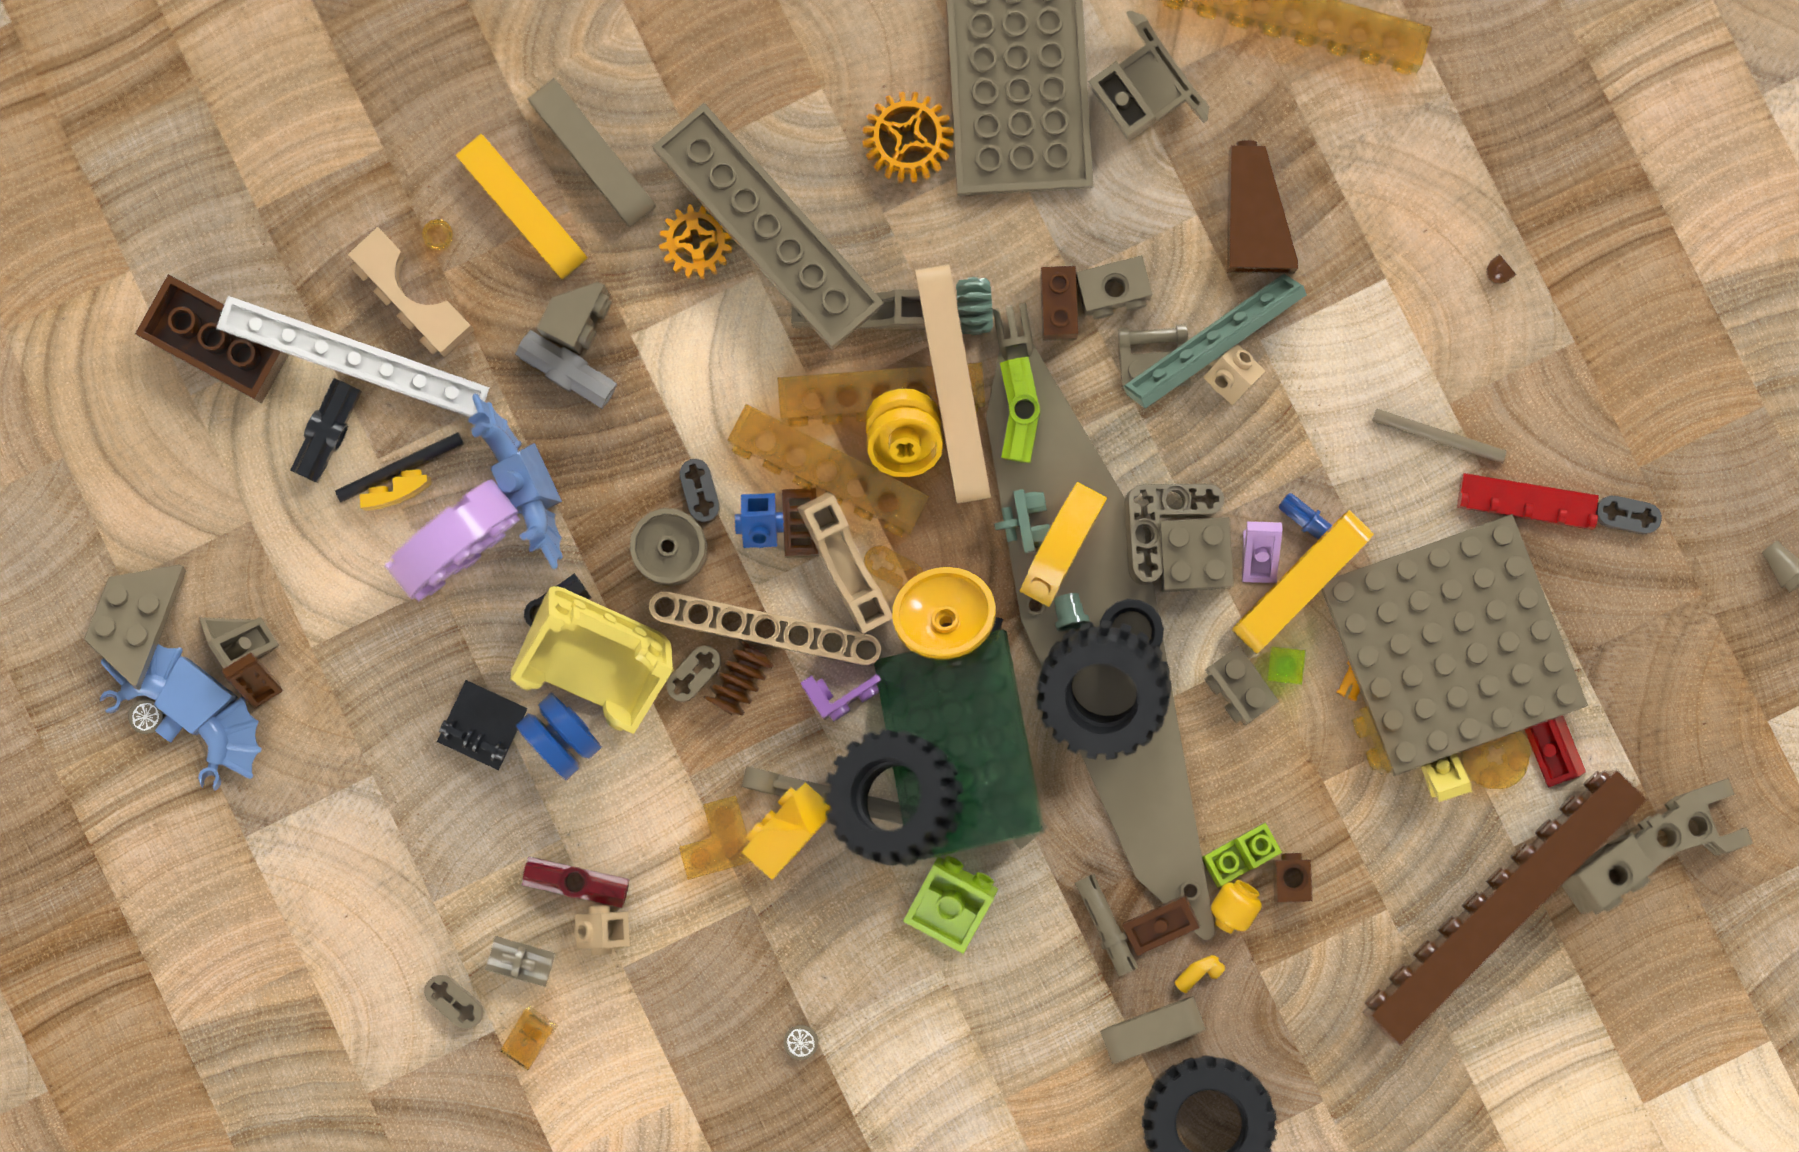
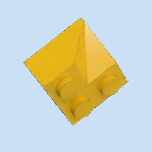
[741,782,831,880]

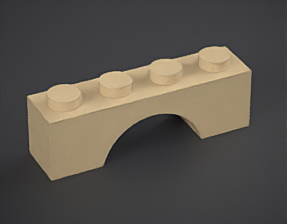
[348,227,474,357]
[797,492,893,634]

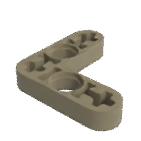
[1124,484,1224,585]

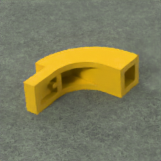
[1019,482,1107,607]

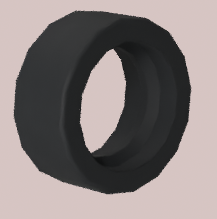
[1099,599,1164,647]

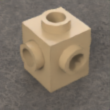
[1203,344,1266,406]
[575,906,630,955]

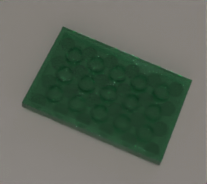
[874,629,1045,861]

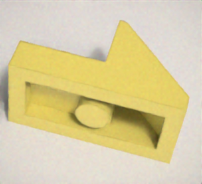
[1421,754,1472,802]

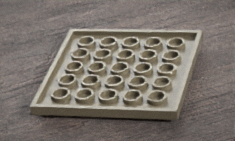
[1321,514,1588,776]

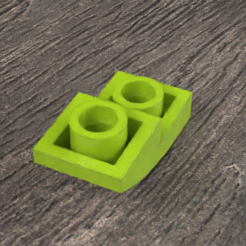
[1202,823,1282,888]

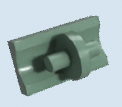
[994,489,1050,553]

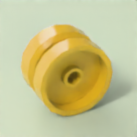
[865,389,943,477]

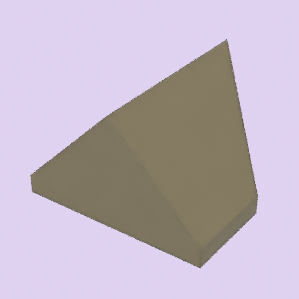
[199,617,279,668]

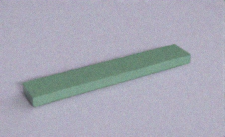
[1123,274,1307,409]

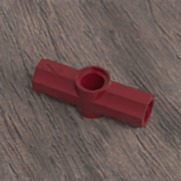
[522,856,630,908]

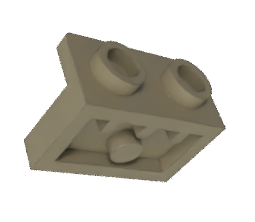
[1205,646,1279,726]

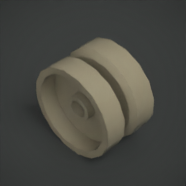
[630,508,708,586]

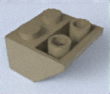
[537,282,612,355]

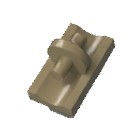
[485,936,556,987]

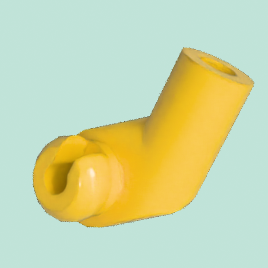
[1174,955,1225,993]

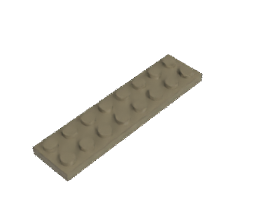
[652,103,884,350]

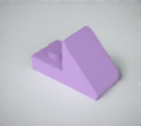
[1242,522,1282,583]

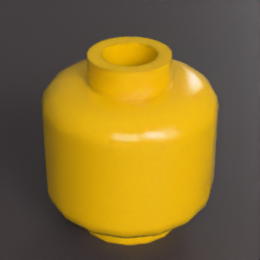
[1210,880,1262,933]

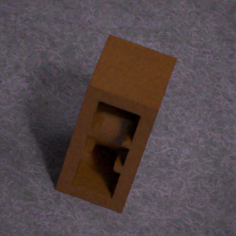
[1040,266,1078,341]

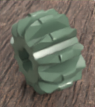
[956,277,993,335]

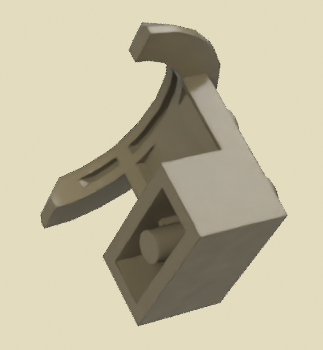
[1089,11,1209,141]

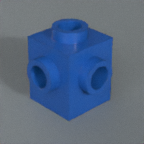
[735,493,784,548]

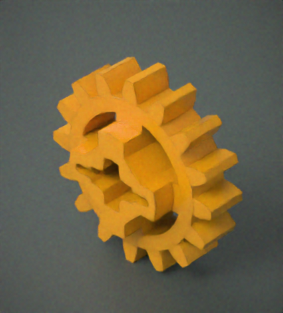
[659,204,733,279]

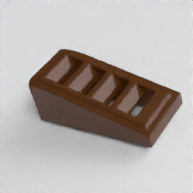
[782,488,819,558]

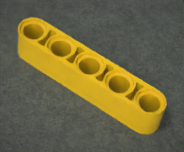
[455,133,588,280]
[1232,510,1374,654]

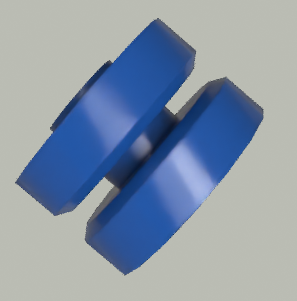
[515,693,603,780]

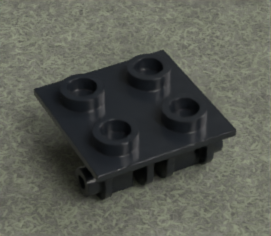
[437,680,528,771]

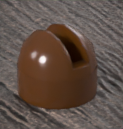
[1487,254,1516,284]

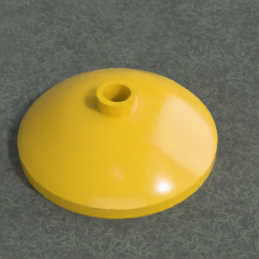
[892,567,996,659]

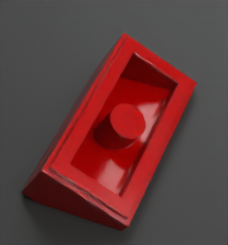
[1524,716,1586,788]

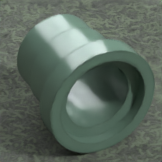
[1054,593,1090,631]

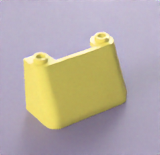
[511,586,673,734]

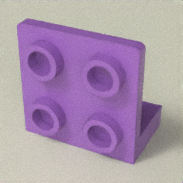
[801,674,881,722]

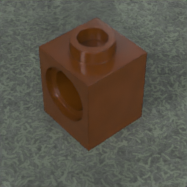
[1273,853,1312,902]

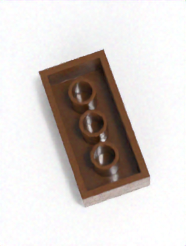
[135,274,289,404]

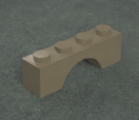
[791,290,926,330]

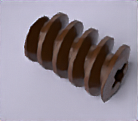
[703,639,774,716]

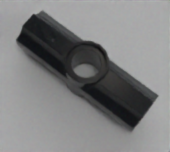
[290,378,362,483]

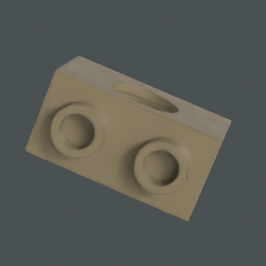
[1076,255,1153,319]

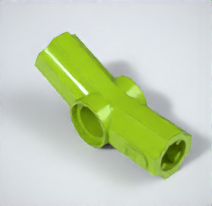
[1000,357,1041,464]

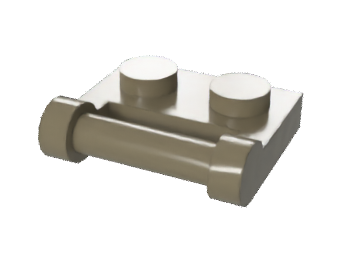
[1118,324,1191,390]

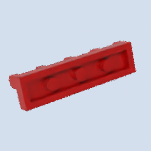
[1457,473,1599,530]

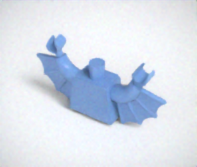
[468,394,563,569]
[100,644,262,791]

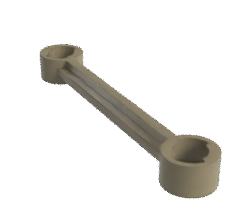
[741,766,918,825]

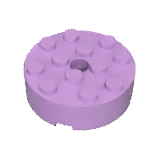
[384,479,520,602]

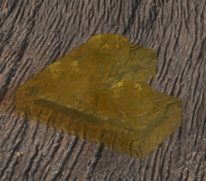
[679,795,751,880]

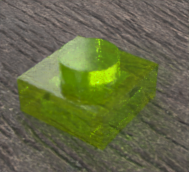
[1267,646,1306,685]

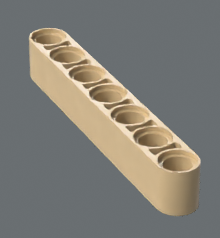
[915,264,991,504]
[649,592,882,667]

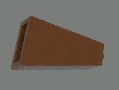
[1227,140,1298,274]

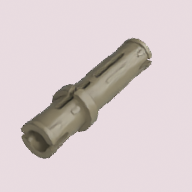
[1075,874,1138,977]

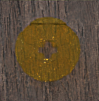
[1460,731,1531,789]

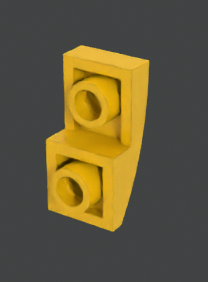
[359,470,432,511]

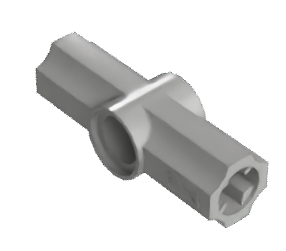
[515,330,618,409]

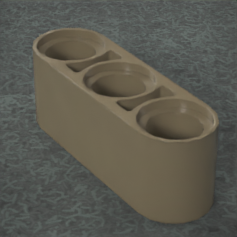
[1100,996,1206,1064]

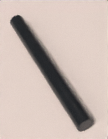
[335,432,464,503]

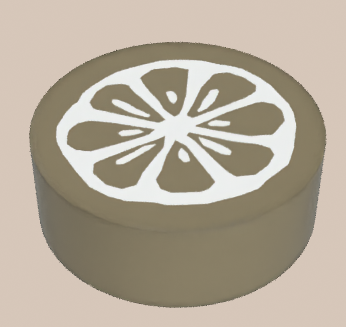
[128,700,165,734]
[784,1025,818,1060]

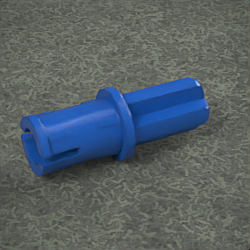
[1279,493,1332,540]

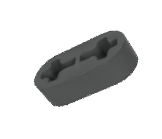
[680,459,720,523]
[1596,496,1662,534]

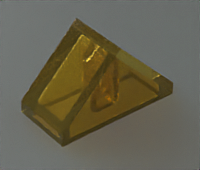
[500,1007,559,1070]

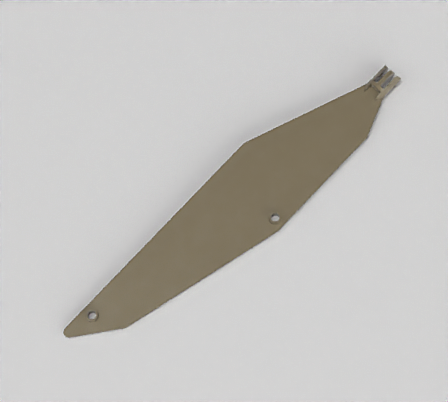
[986,303,1215,940]

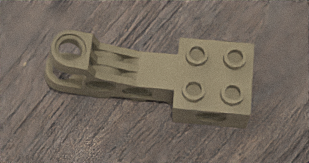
[1561,778,1753,915]

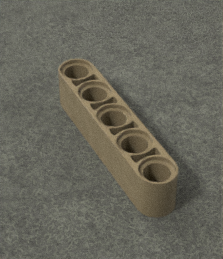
[527,78,656,227]

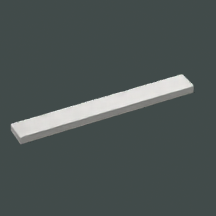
[216,296,489,417]

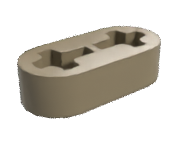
[666,645,721,702]
[424,975,484,1029]

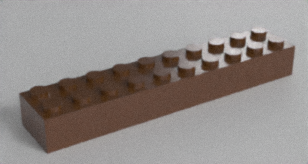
[1362,770,1647,1046]

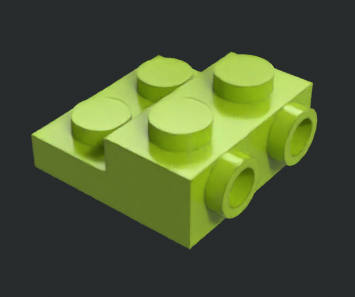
[903,856,998,954]

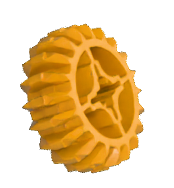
[862,92,953,183]

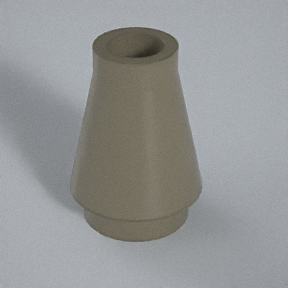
[1762,541,1799,593]

